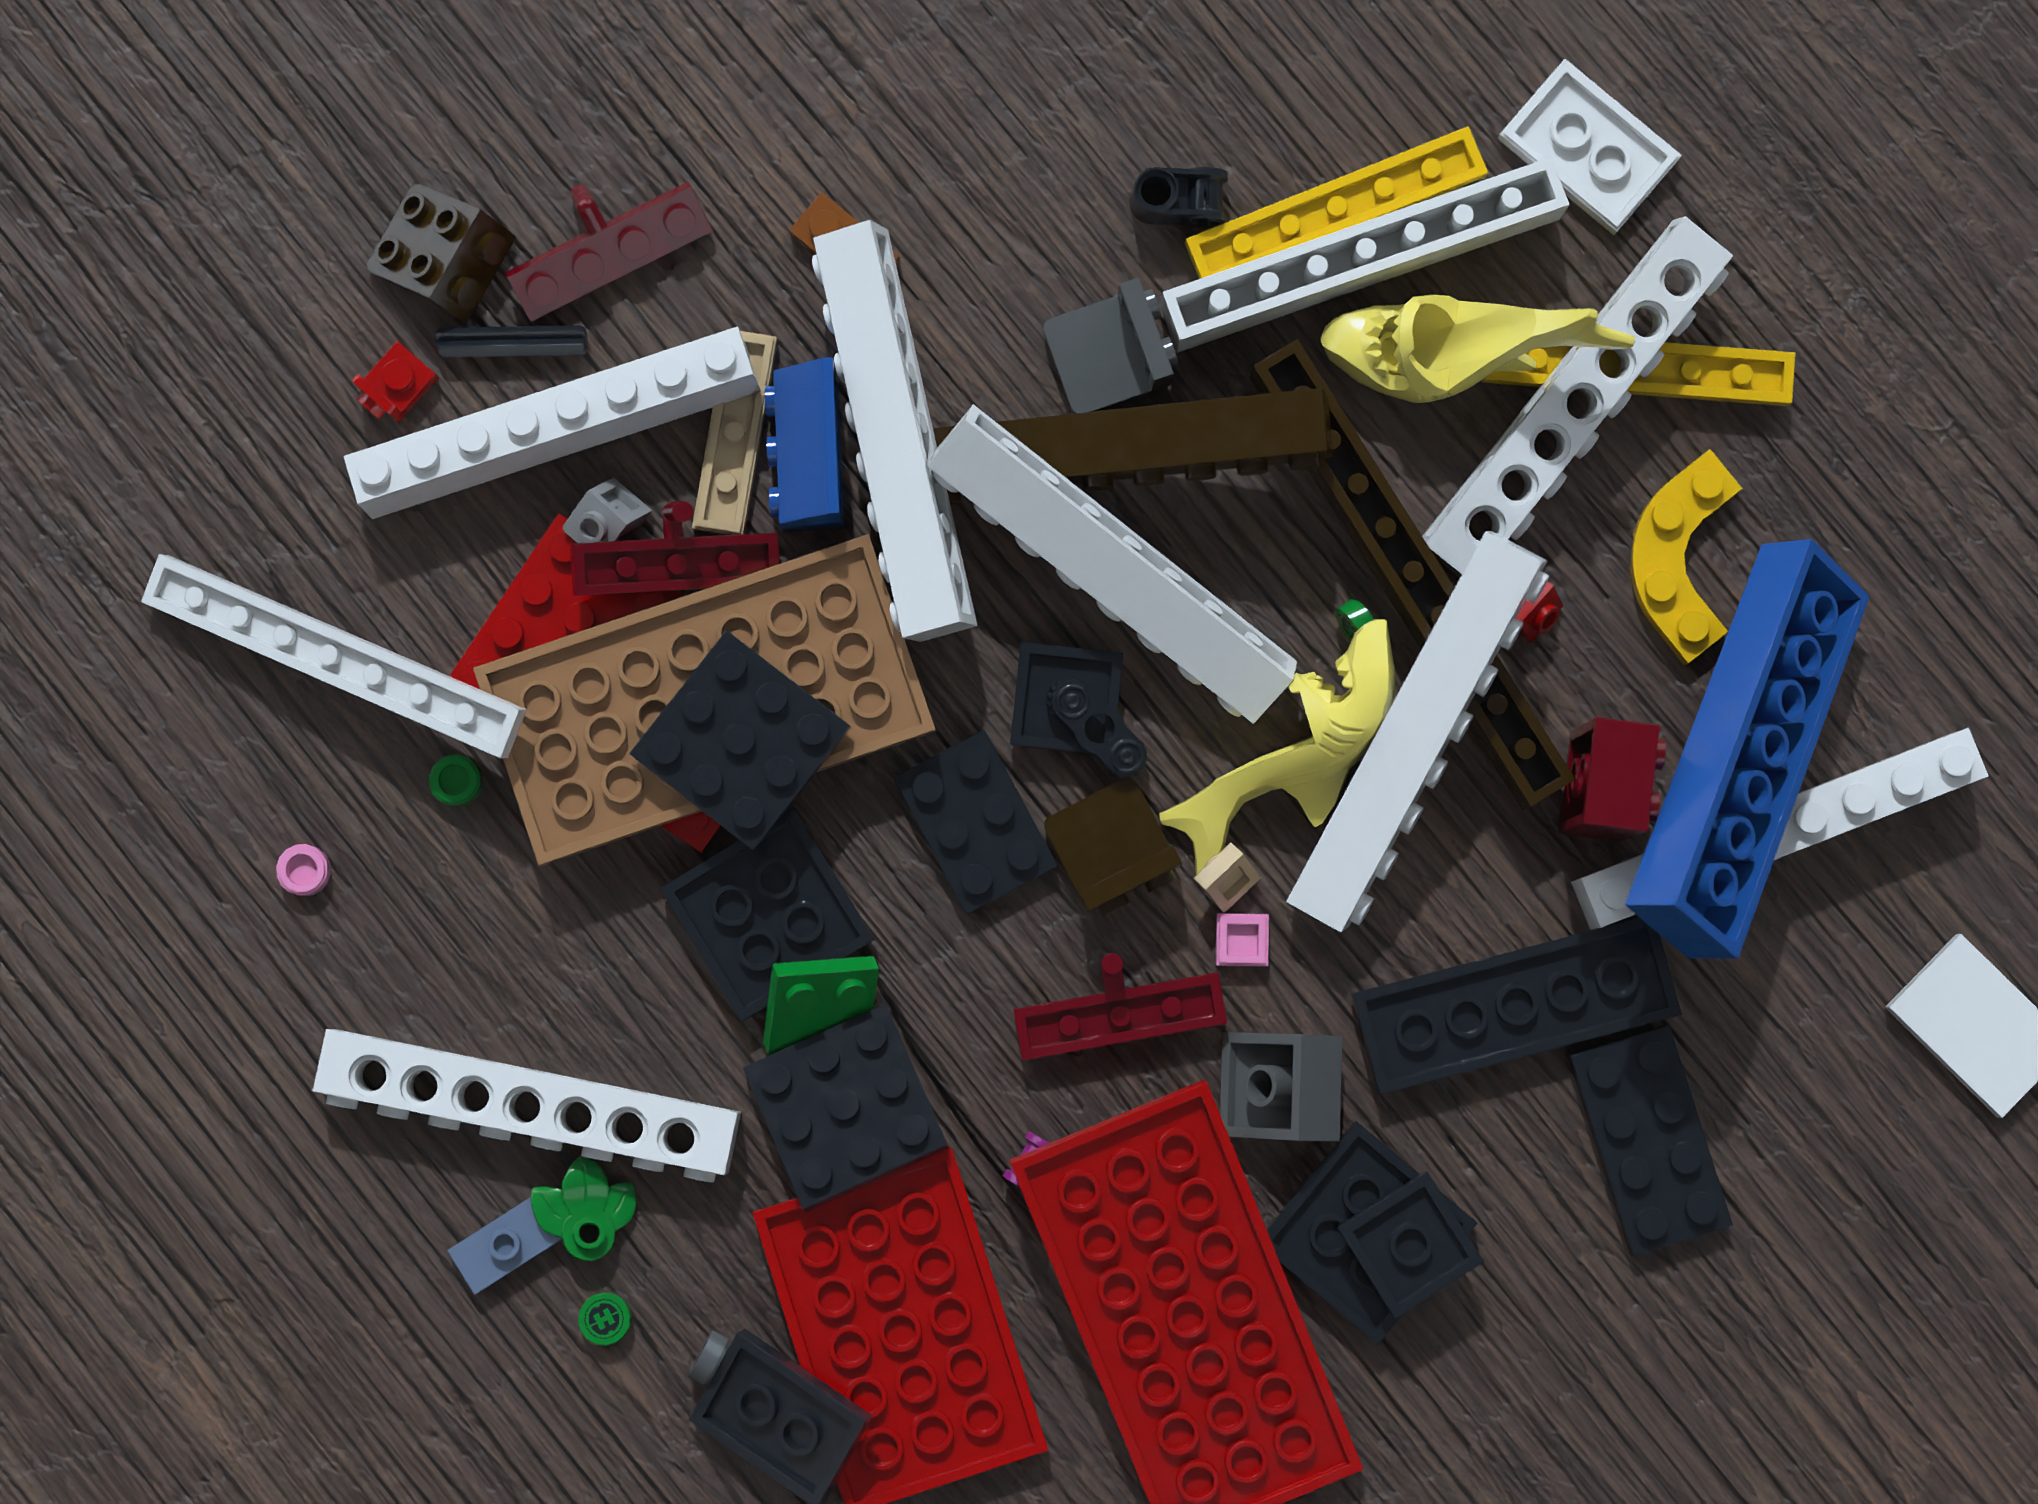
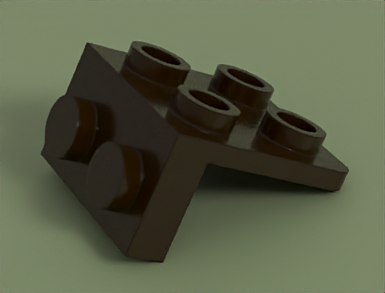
[367,184,516,325]
[1044,778,1182,916]

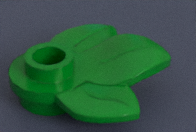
[531,1156,636,1261]

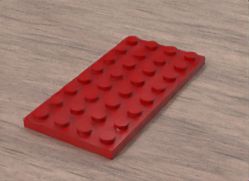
[1009,1079,1364,1504]

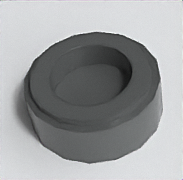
[688,1330,730,1385]

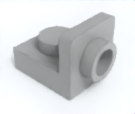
[563,478,652,543]

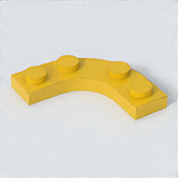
[1629,449,1743,666]

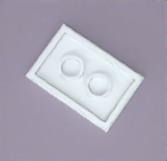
[1497,59,1682,235]
[1885,934,2038,1118]

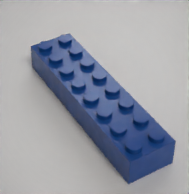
[1625,539,1870,959]

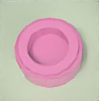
[276,844,331,896]

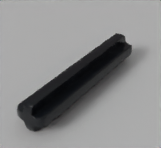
[435,325,588,357]

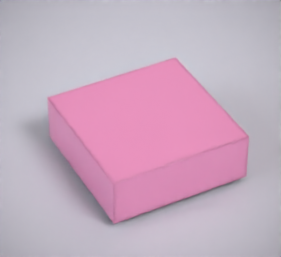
[1215,913,1269,967]

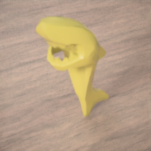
[1320,295,1635,403]
[1159,619,1396,875]

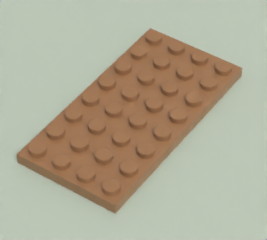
[473,534,936,866]

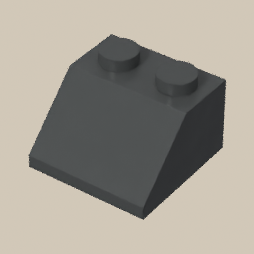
[1220,1032,1342,1141]

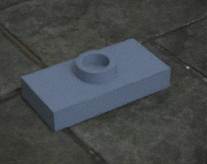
[447,1197,562,1295]

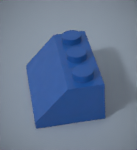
[765,357,844,532]

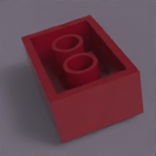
[1558,717,1666,841]

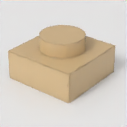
[1194,843,1261,913]

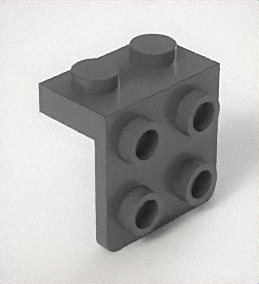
[1043,277,1179,413]

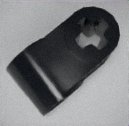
[1129,167,1228,228]

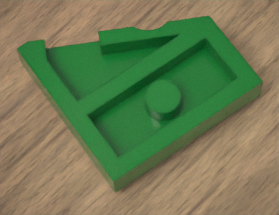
[763,956,879,1055]

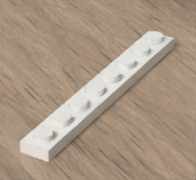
[141,554,527,758]

